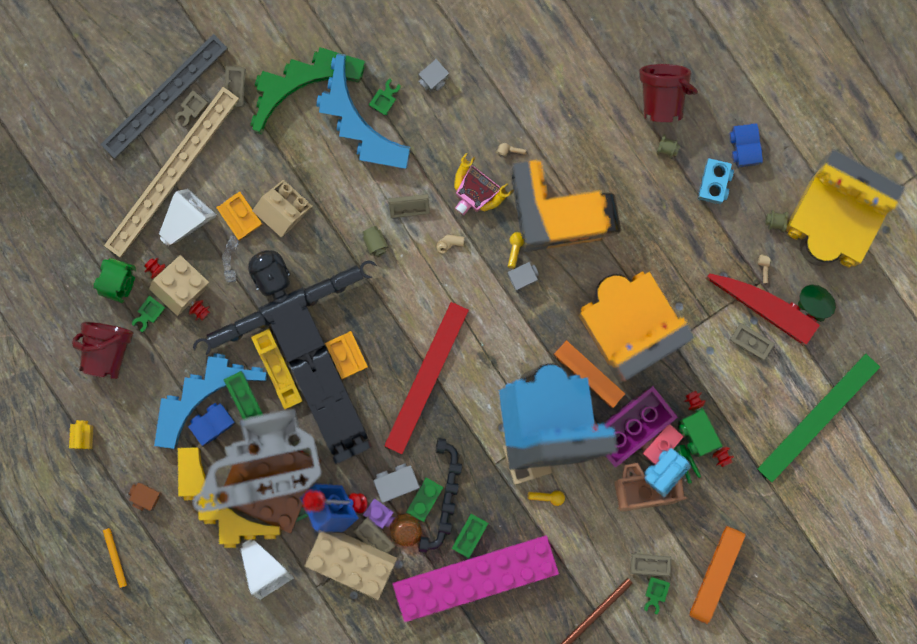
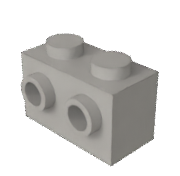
[373,463,420,503]

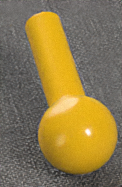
[508,232,525,269]
[527,490,565,506]

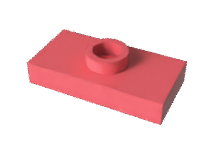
[642,424,684,465]

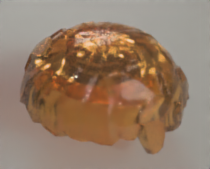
[390,514,422,547]

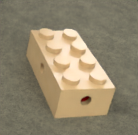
[305,532,397,600]

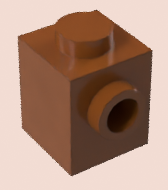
[128,482,162,511]

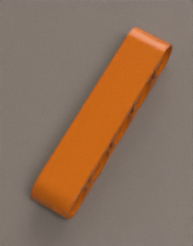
[689,526,745,624]

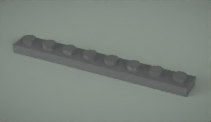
[100,34,228,159]

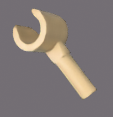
[497,143,526,156]
[758,255,770,283]

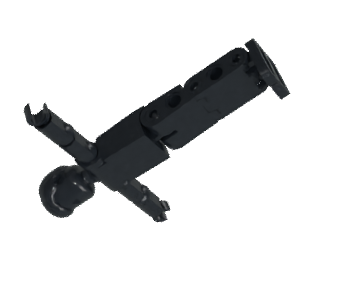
[193,250,377,464]

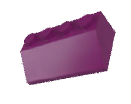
[602,386,678,468]

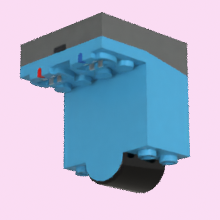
[499,363,617,470]

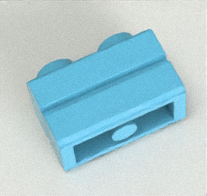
[644,448,690,497]

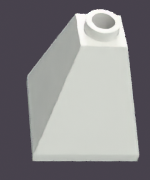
[159,189,217,246]
[241,539,294,600]

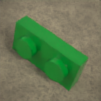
[407,477,443,522]
[452,514,488,558]

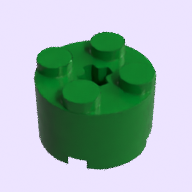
[94,258,136,303]

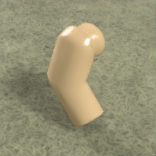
[436,235,464,254]

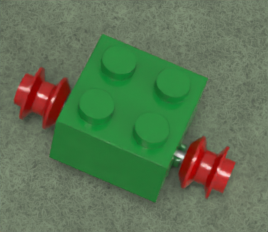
[677,391,734,467]

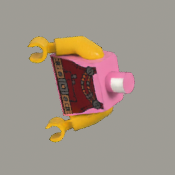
[454,153,514,215]

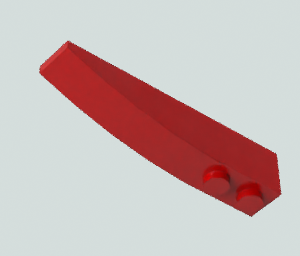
[705,273,820,346]

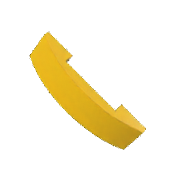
[251,329,302,410]

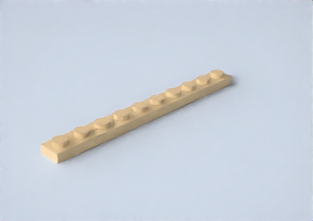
[104,87,240,258]

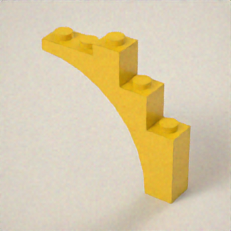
[178,448,281,548]

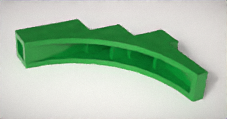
[250,47,366,135]

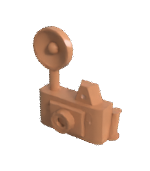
[614,432,687,512]

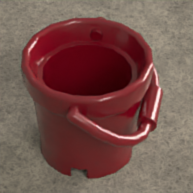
[639,64,698,122]
[72,322,134,379]

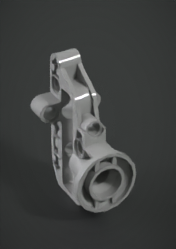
[193,409,321,511]

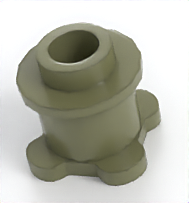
[656,134,680,158]
[765,210,789,232]

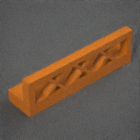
[553,340,625,409]

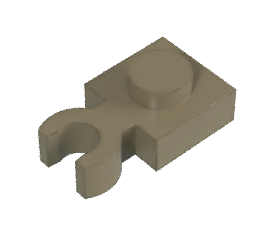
[175,90,209,126]

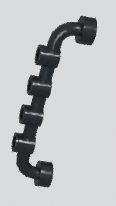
[418,437,462,553]

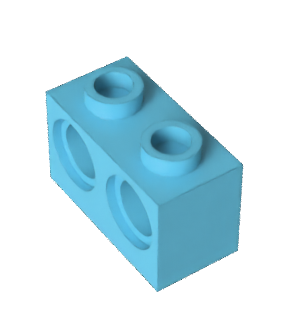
[698,158,734,205]

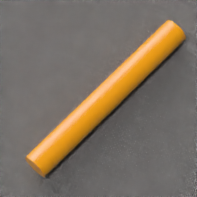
[102,528,127,588]

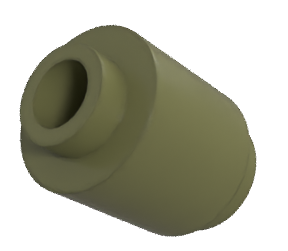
[362,226,388,257]

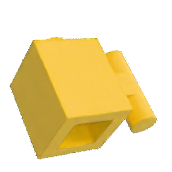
[69,420,93,449]

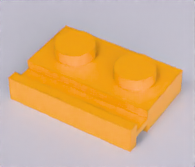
[216,191,263,241]
[325,331,368,379]

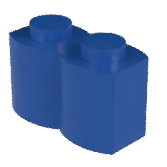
[729,123,763,167]
[188,403,236,447]

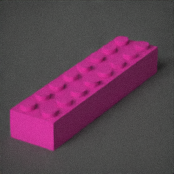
[393,535,559,622]

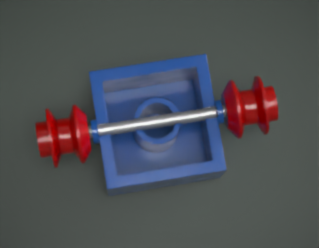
[300,484,367,532]

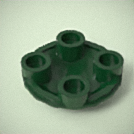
[798,285,836,322]

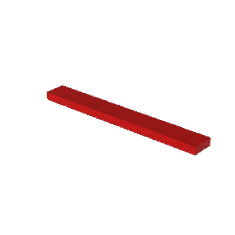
[384,302,469,454]

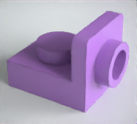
[363,498,395,529]

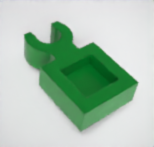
[369,79,401,117]
[132,296,166,333]
[644,577,670,615]

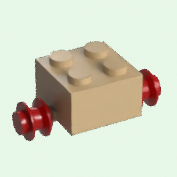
[144,255,210,321]

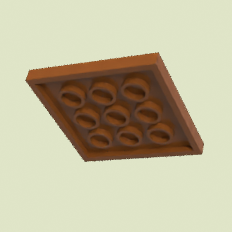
[218,438,322,534]

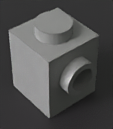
[418,59,449,92]

